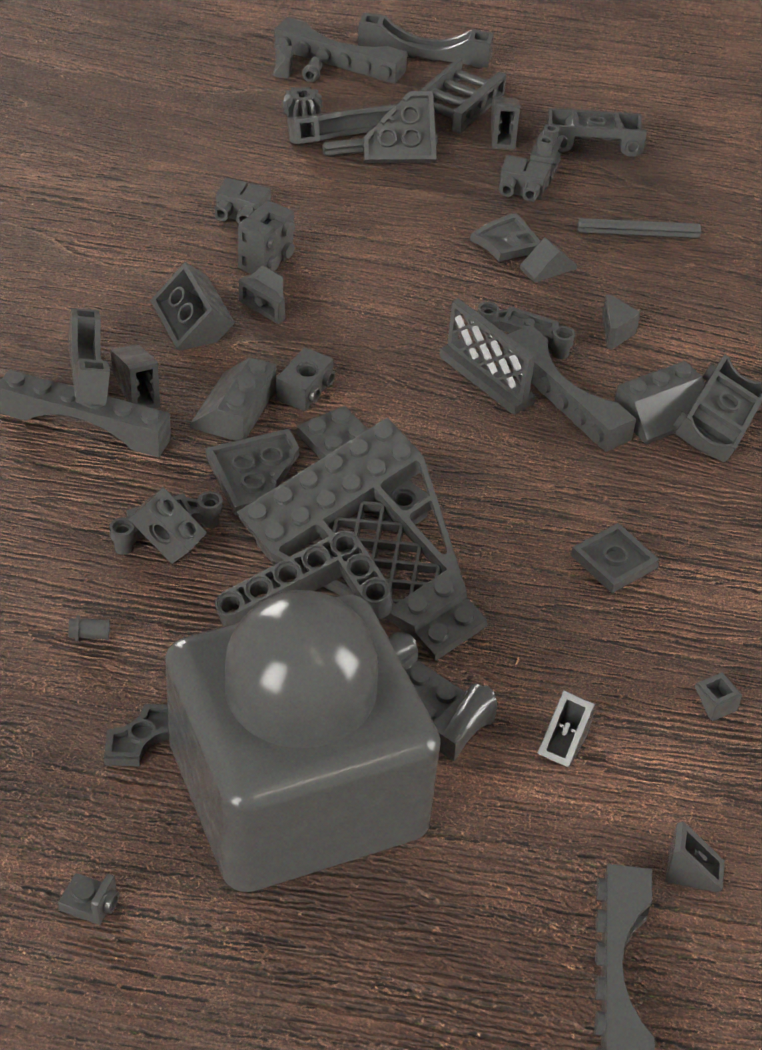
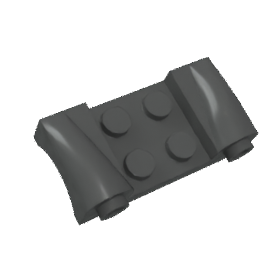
[547,108,647,156]
[673,354,762,463]
[388,632,498,761]

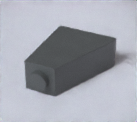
[491,97,520,149]
[111,344,160,408]

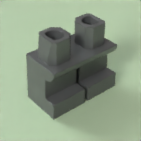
[530,124,563,185]
[499,155,552,202]
[215,178,271,224]

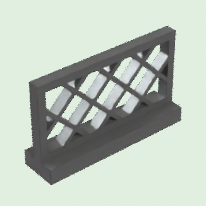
[439,298,535,415]

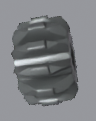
[283,86,323,118]

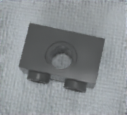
[276,347,335,411]
[129,487,207,564]

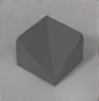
[273,45,293,78]
[695,672,742,721]

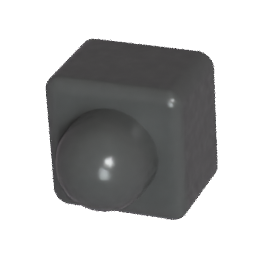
[165,590,441,892]

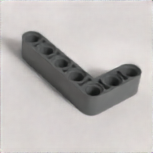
[215,530,393,627]

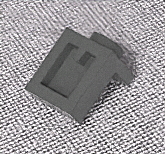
[58,873,119,925]

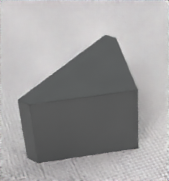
[520,237,577,283]
[602,295,641,349]
[537,690,596,768]
[665,821,725,892]

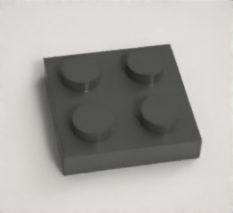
[296,406,368,459]
[571,523,660,593]

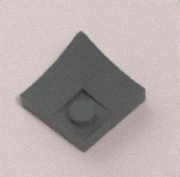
[470,213,541,262]

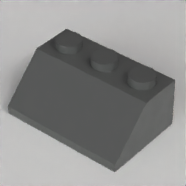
[150,262,235,351]
[190,357,276,441]
[614,361,705,444]

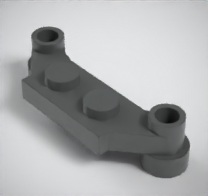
[477,302,575,359]
[109,491,222,555]

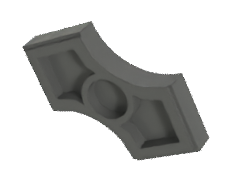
[104,704,169,766]

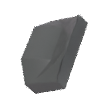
[239,265,286,324]

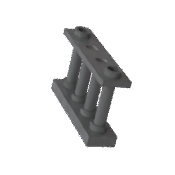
[420,57,507,134]

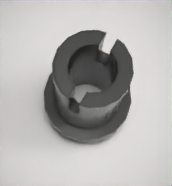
[302,57,323,82]
[68,615,110,642]

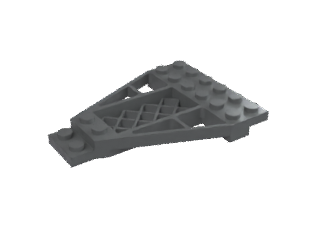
[237,417,487,661]

